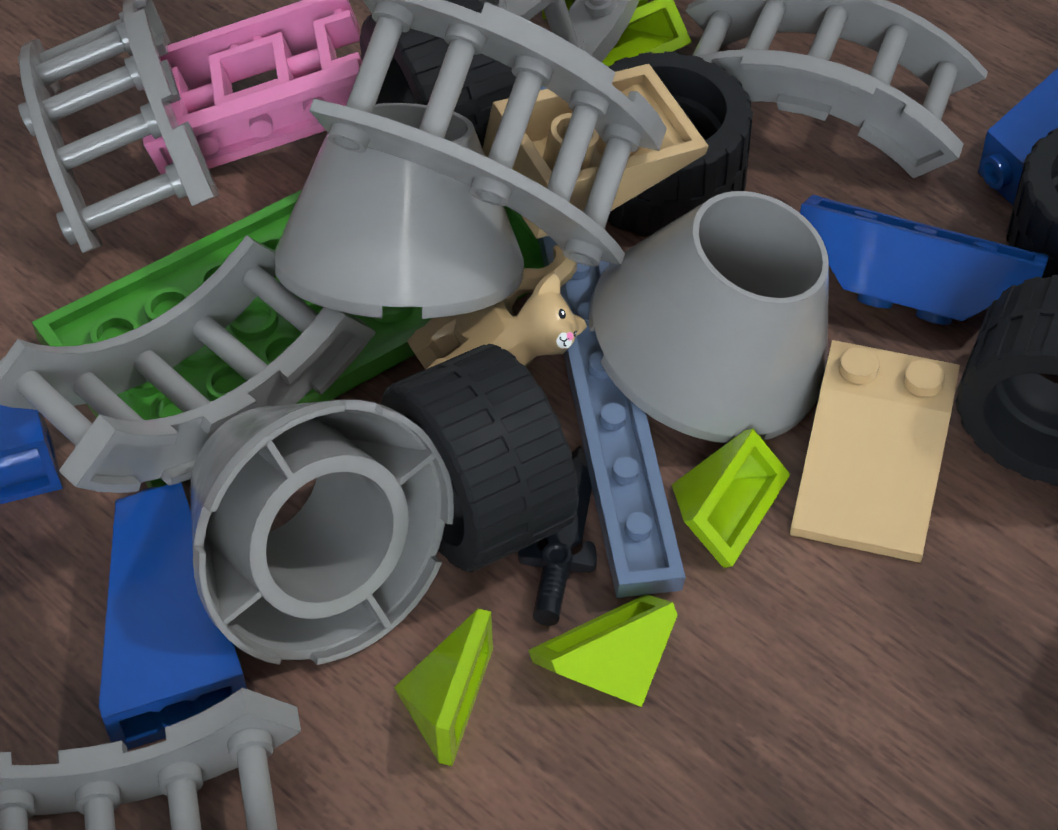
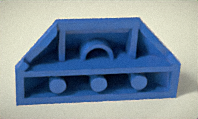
[800,195,1049,325]

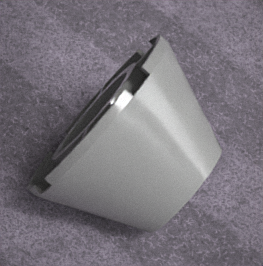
[274,103,524,319]
[589,191,829,443]
[190,400,454,665]

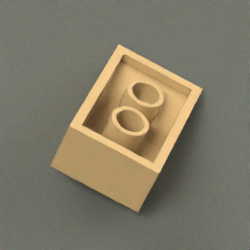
[483,64,708,239]
[790,340,960,563]

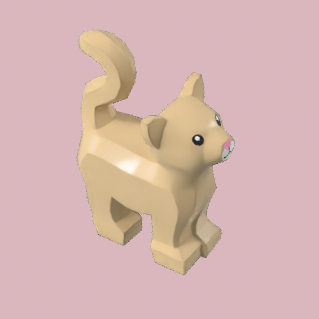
[407,244,587,370]

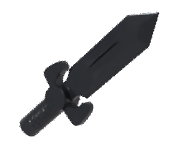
[518,446,597,626]

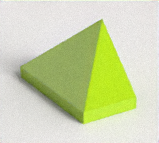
[602,0,692,67]
[671,428,791,568]
[528,595,678,707]
[394,609,493,766]

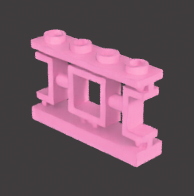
[143,0,362,174]

